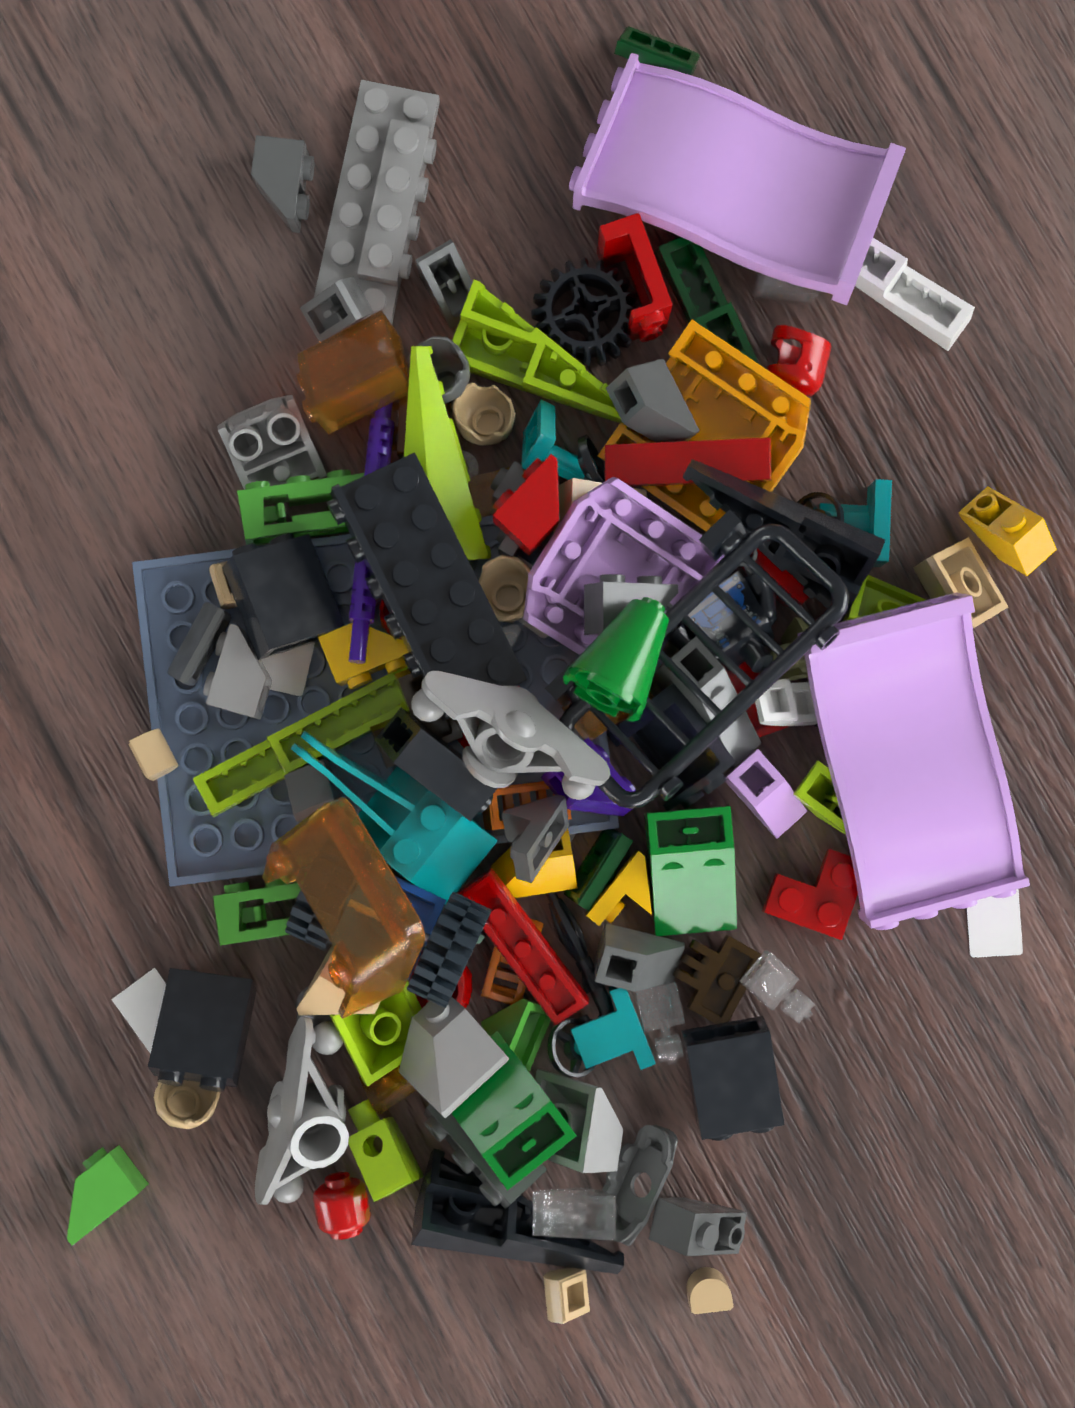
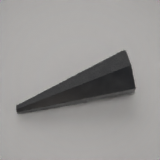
[683,459,885,623]
[411,1148,624,1274]

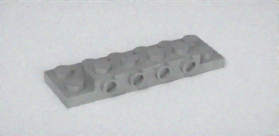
[314,80,440,329]

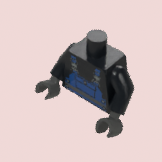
[665,549,777,673]

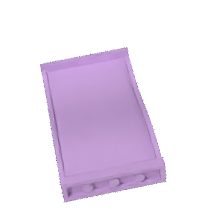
[569,53,906,305]
[797,592,1030,930]

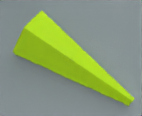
[452,279,623,423]
[404,346,491,560]

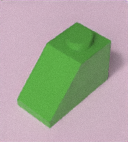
[67,1145,149,1246]

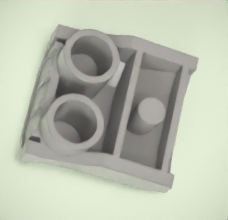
[217,395,327,490]

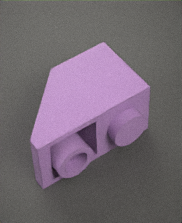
[725,749,808,839]

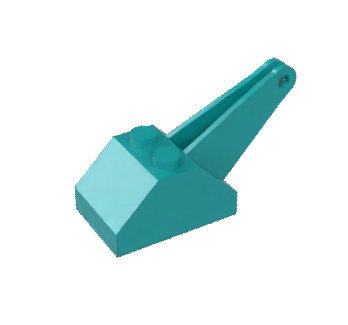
[291,731,498,905]

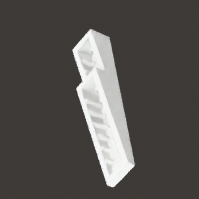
[855,238,975,351]

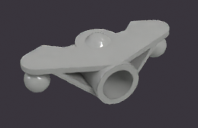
[411,670,610,800]
[255,1016,349,1205]

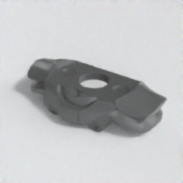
[599,1125,678,1246]

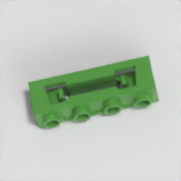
[237,470,365,545]
[213,863,382,946]

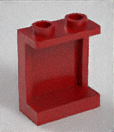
[597,213,673,342]

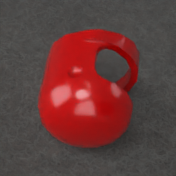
[766,325,832,397]

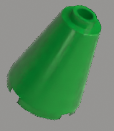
[563,597,669,722]

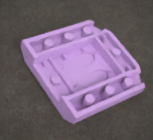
[523,477,724,672]

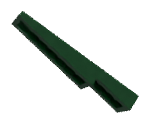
[654,237,759,364]

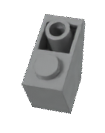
[203,624,272,720]

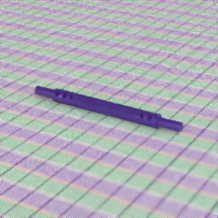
[349,380,395,664]

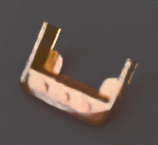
[262,797,425,1019]

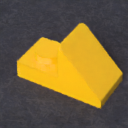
[585,850,652,926]

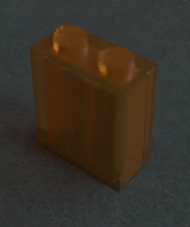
[296,310,409,435]

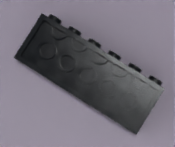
[327,452,527,721]

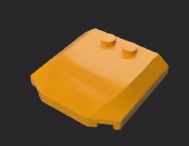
[598,320,811,532]

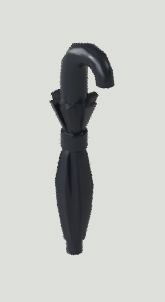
[545,892,614,1024]

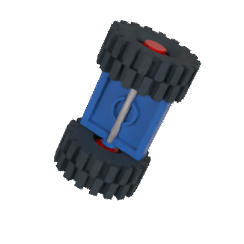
[285,835,491,1008]

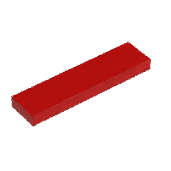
[605,437,772,487]
[457,868,590,1026]

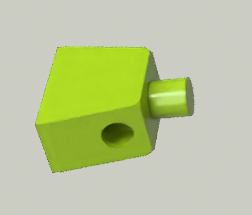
[348,1099,424,1202]

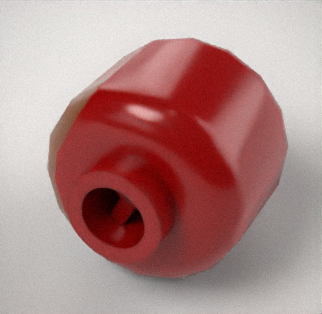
[313,1172,371,1240]

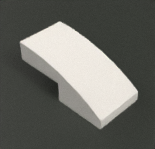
[755,679,817,726]

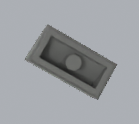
[167,602,232,687]

